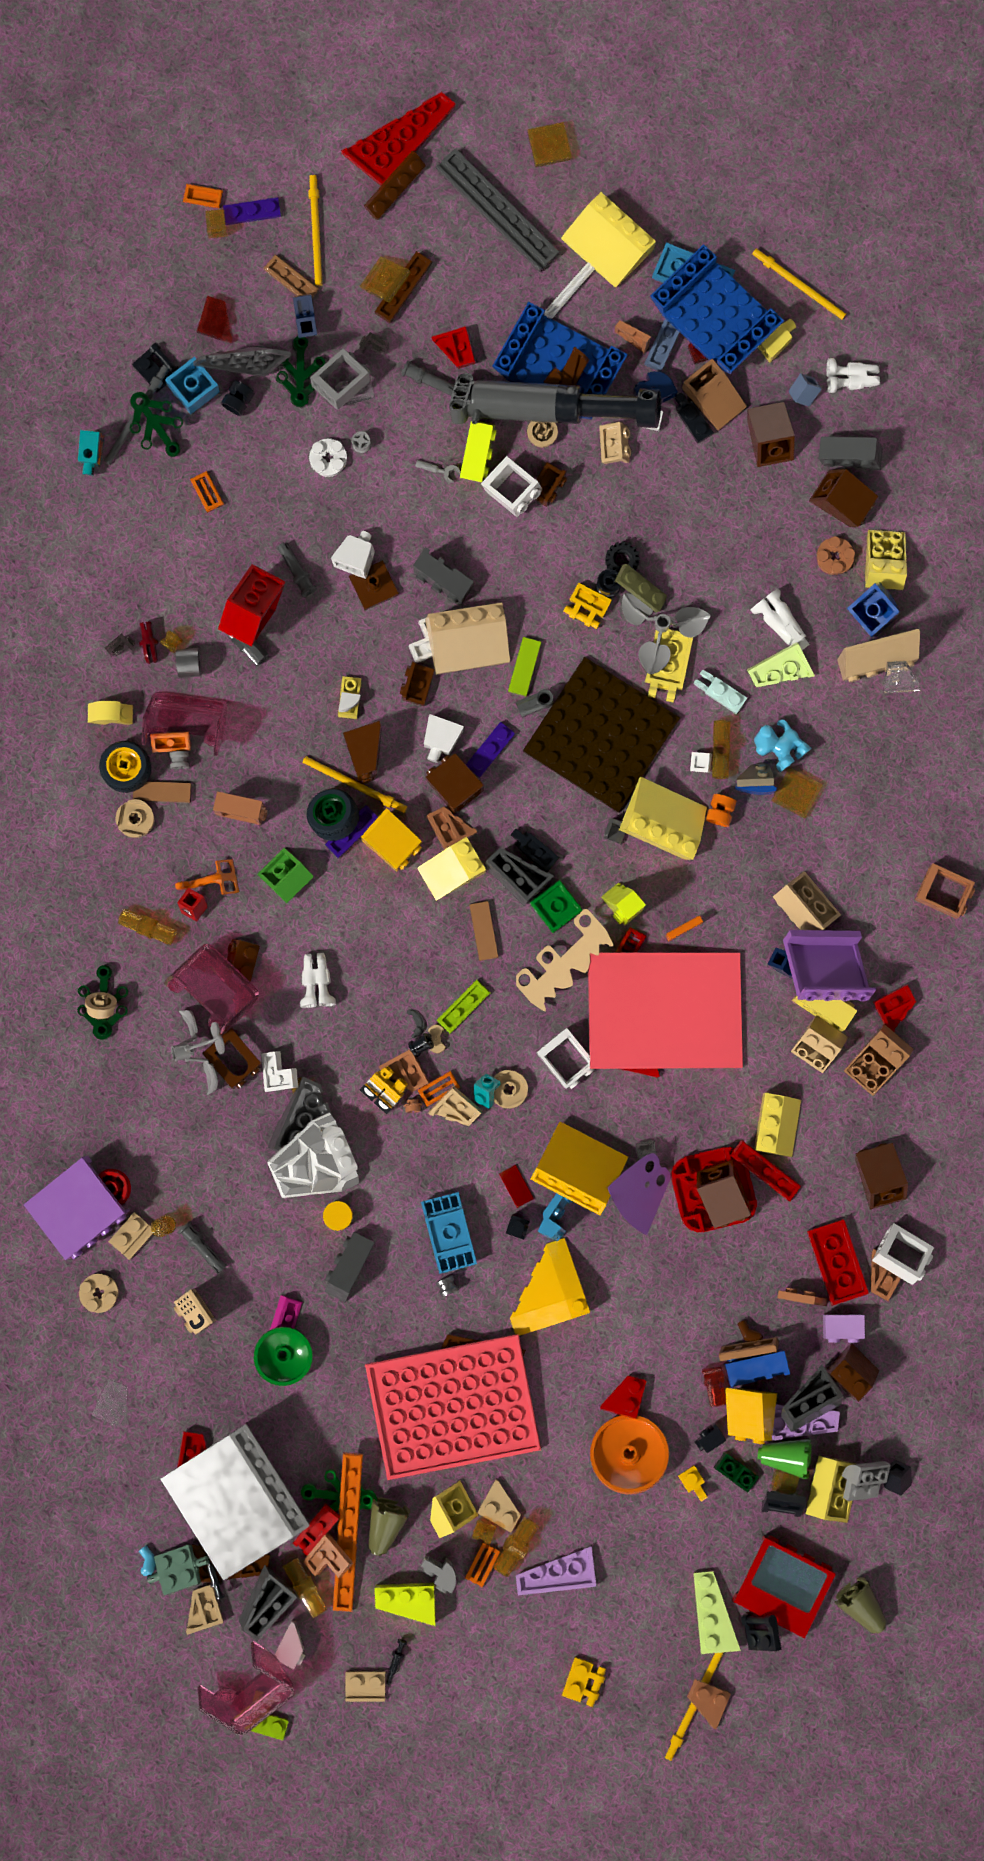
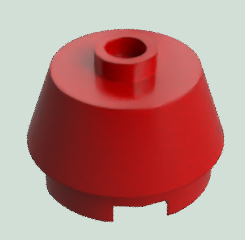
[98,1169,131,1205]

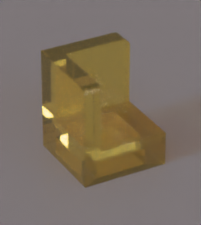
[205,209,227,239]
[770,1469,799,1495]

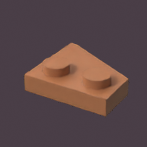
[614,320,651,353]
[426,807,477,850]
[378,1049,430,1092]
[870,1249,901,1301]
[687,1679,731,1729]

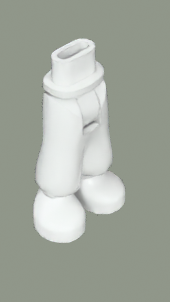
[750,588,810,650]

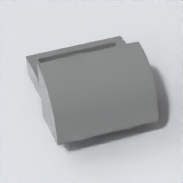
[842,1461,890,1501]
[421,1555,456,1594]

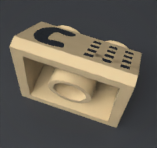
[174,1288,216,1335]

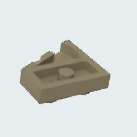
[737,763,774,787]

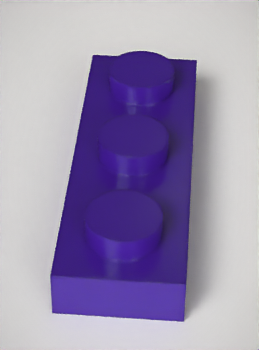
[223,197,281,225]
[466,722,515,778]
[325,805,378,859]

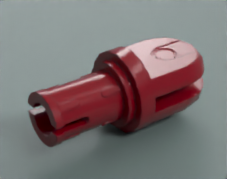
[139,622,158,664]

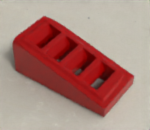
[615,927,647,953]

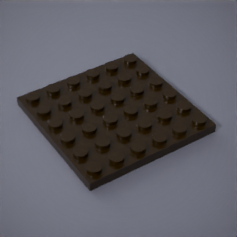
[523,657,680,813]

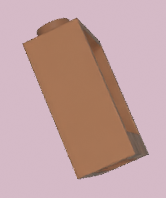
[213,791,268,825]
[915,863,975,919]

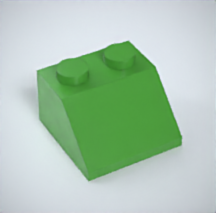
[257,848,314,903]

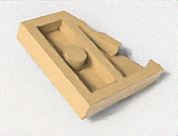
[429,1086,482,1126]
[477,1479,521,1532]

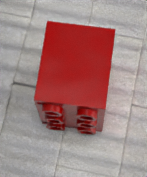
[218,564,285,647]

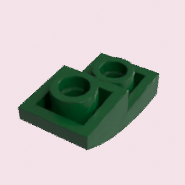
[713,1452,759,1493]

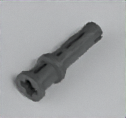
[401,360,454,396]
[277,542,317,597]
[177,1221,227,1274]

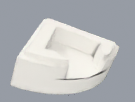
[339,692,361,712]

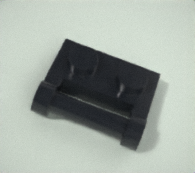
[132,343,179,393]
[761,1491,806,1517]
[741,1614,782,1652]

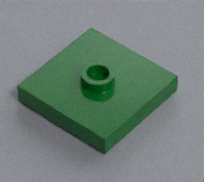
[529,880,583,934]

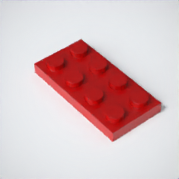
[807,1219,869,1306]

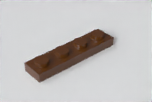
[363,151,426,220]
[375,251,432,324]

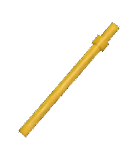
[308,175,322,286]
[752,248,846,320]
[302,756,408,813]
[665,1652,724,1761]

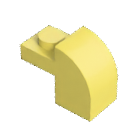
[88,701,133,725]

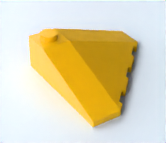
[510,1238,590,1336]

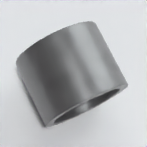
[176,648,201,678]

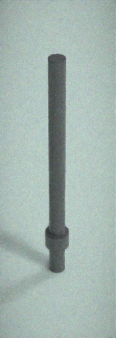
[104,365,170,465]

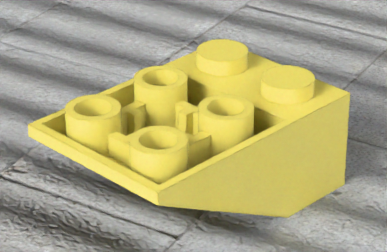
[865,530,907,590]

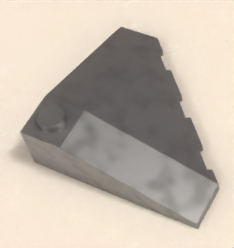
[193,345,291,376]
[267,1077,332,1152]

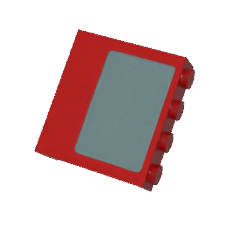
[732,1535,836,1639]

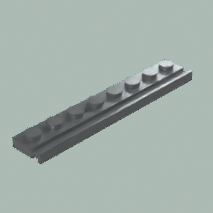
[436,148,559,273]

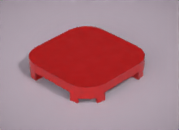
[671,1147,757,1233]

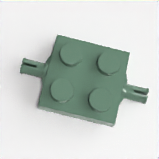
[147,1545,209,1595]

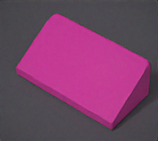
[270,1295,303,1330]

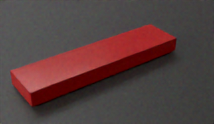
[730,1140,801,1202]

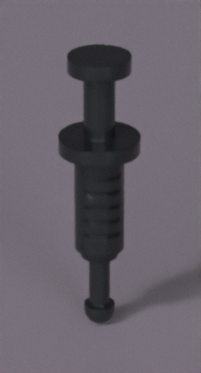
[204,1553,225,1600]
[386,1639,407,1685]

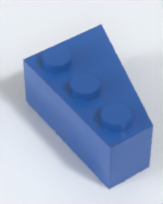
[724,1349,790,1387]

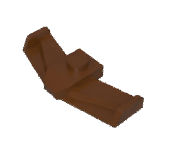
[543,347,589,385]

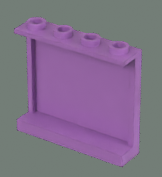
[783,930,876,1001]
[24,1156,130,1261]

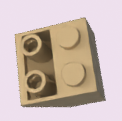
[791,1015,848,1073]

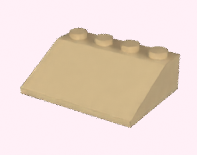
[425,603,510,675]
[837,629,920,683]

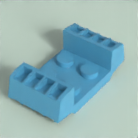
[421,1192,477,1274]
[538,1193,572,1241]

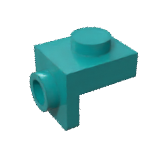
[474,1074,500,1109]

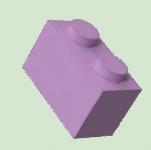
[823,1314,865,1343]

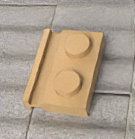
[108,1212,156,1260]
[345,1671,385,1702]

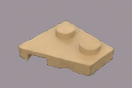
[186,1584,224,1635]

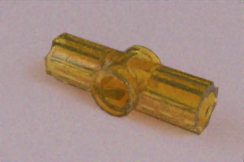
[712,720,730,779]
[117,909,177,945]
[493,1517,539,1577]
[283,1557,327,1618]

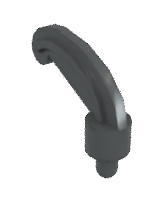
[407,1009,425,1038]

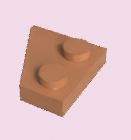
[778,1288,827,1306]

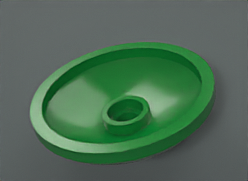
[254,1327,313,1386]

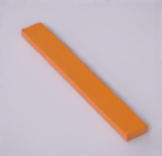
[333,1452,363,1612]

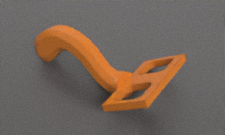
[175,859,239,895]

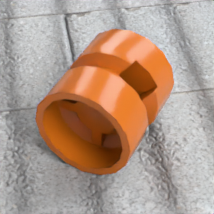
[706,794,737,827]

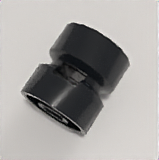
[221,380,255,416]
[596,569,621,599]

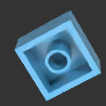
[165,356,220,415]

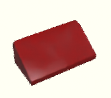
[499,1165,534,1208]

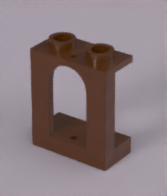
[202,1028,262,1089]

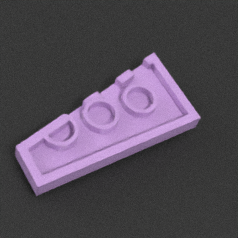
[772,1404,840,1440]
[516,1546,596,1596]

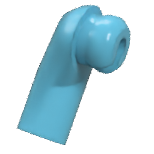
[139,1545,156,1576]

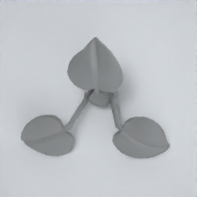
[622,593,710,674]
[171,1010,225,1095]

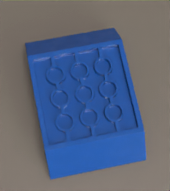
[650,244,784,374]
[492,301,628,420]

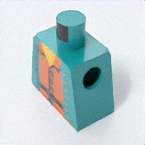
[78,430,105,476]

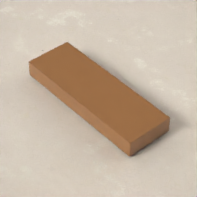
[264,254,319,298]
[133,782,191,803]
[469,901,498,961]
[719,1337,779,1361]

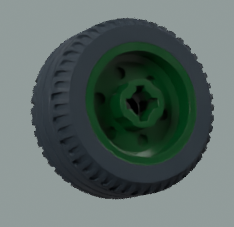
[307,788,359,841]

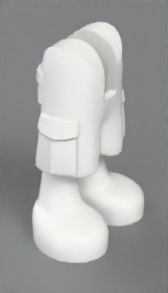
[827,358,880,393]
[300,953,336,1008]

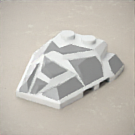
[267,1113,359,1198]

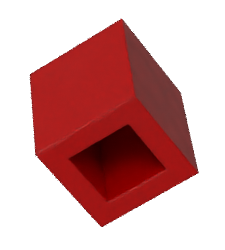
[177,888,208,921]

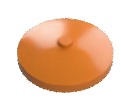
[590,1415,669,1494]

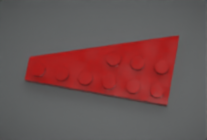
[341,92,456,186]

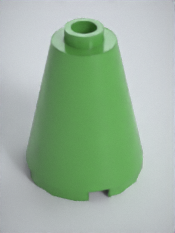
[758,1439,812,1479]

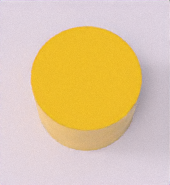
[323,1201,353,1231]

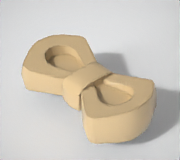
[428,1024,446,1054]

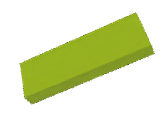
[508,637,541,697]
[436,980,490,1034]

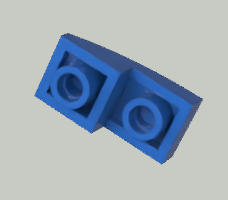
[735,784,777,795]

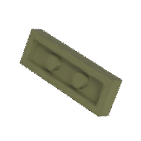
[615,564,667,612]

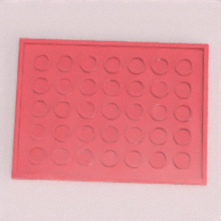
[588,953,743,1069]
[365,1334,541,1480]

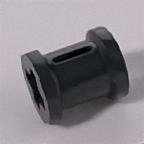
[408,1033,434,1057]

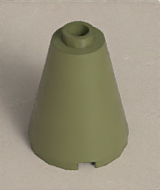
[368,1498,410,1556]
[835,1577,887,1634]

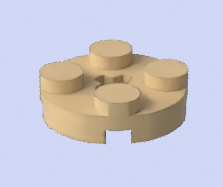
[115,799,155,838]
[494,1070,528,1109]
[79,1273,119,1313]

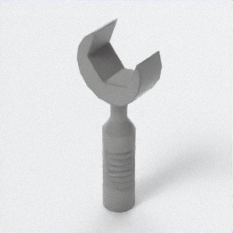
[415,460,461,483]

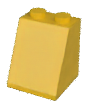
[361,808,422,871]
[726,1388,777,1444]

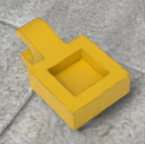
[678,1465,708,1502]

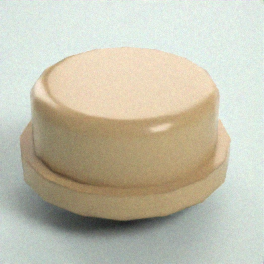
[527,421,558,448]
[85,992,117,1019]

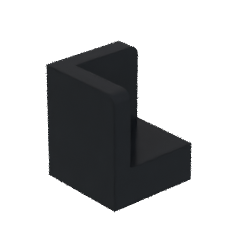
[884,1459,912,1496]

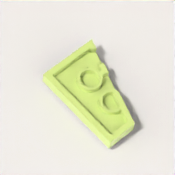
[747,642,815,687]

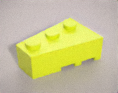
[460,421,497,482]
[601,883,646,925]
[375,1583,436,1626]

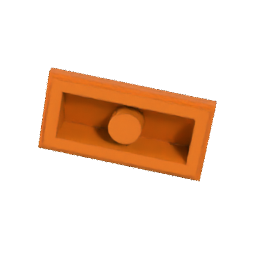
[150,732,191,753]

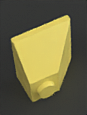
[430,1481,479,1538]

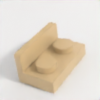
[599,422,631,464]

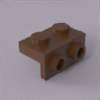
[535,462,568,507]
[400,661,435,706]
[222,939,260,983]

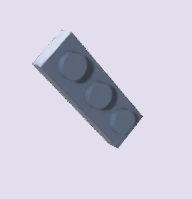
[644,319,680,372]

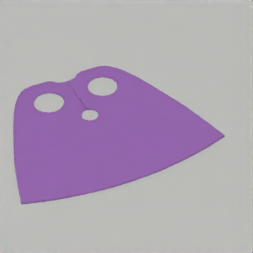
[607,1153,671,1235]

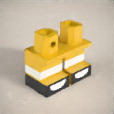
[360,1066,408,1114]

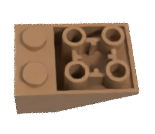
[682,359,747,431]
[844,1024,913,1096]

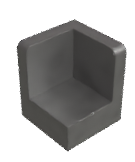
[603,818,625,844]

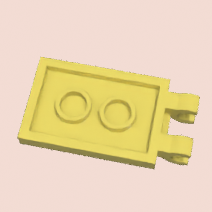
[645,629,693,703]

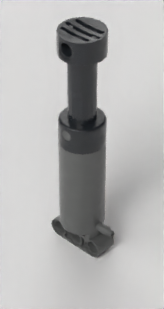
[449,373,661,428]

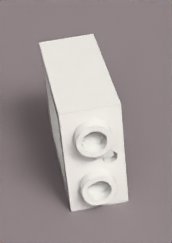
[481,456,542,517]
[536,1028,595,1089]
[872,1223,934,1285]

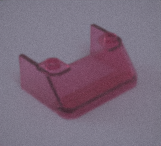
[141,692,228,756]
[197,1641,294,1735]

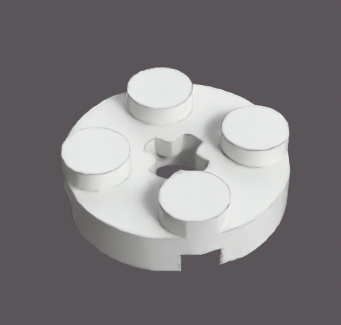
[309,439,347,477]

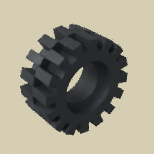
[605,541,640,573]

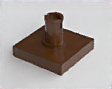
[349,560,399,610]

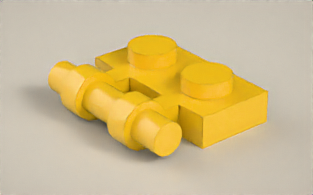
[563,583,612,629]
[562,1657,606,1707]

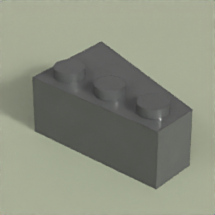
[818,437,883,471]
[413,547,474,604]
[484,848,554,906]
[325,1232,375,1302]
[781,1364,843,1432]
[238,1565,297,1641]

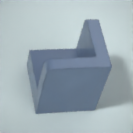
[789,373,822,406]

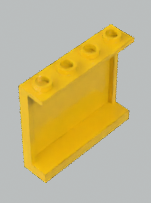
[531,1122,628,1215]

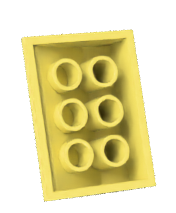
[561,192,656,288]
[619,777,707,860]

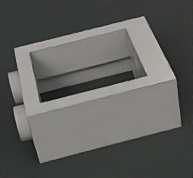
[310,349,370,410]

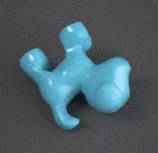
[754,719,812,773]

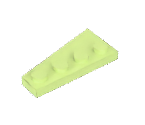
[693,1571,741,1654]

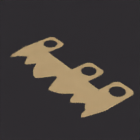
[516,909,613,1012]

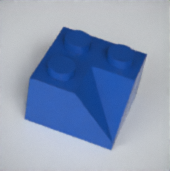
[847,583,900,637]

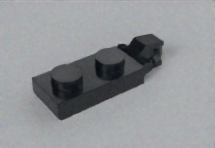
[674,392,714,444]
[511,828,559,873]

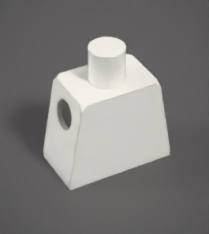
[331,531,375,579]
[424,714,464,763]

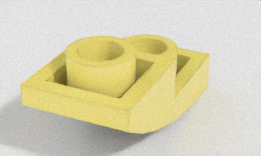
[338,676,361,719]

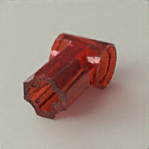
[702,1366,726,1407]

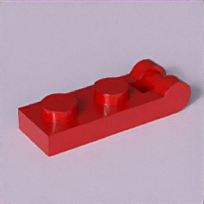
[292,1504,341,1556]

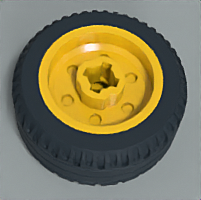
[99,741,151,793]

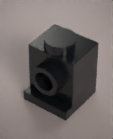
[506,1215,530,1240]
[695,1423,727,1454]

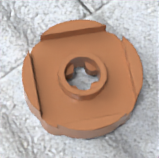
[816,536,855,575]

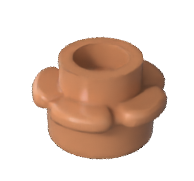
[404,1099,423,1113]

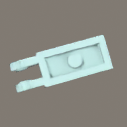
[694,670,747,714]

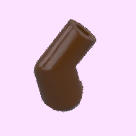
[737,1320,763,1342]

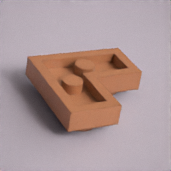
[303,1534,353,1578]

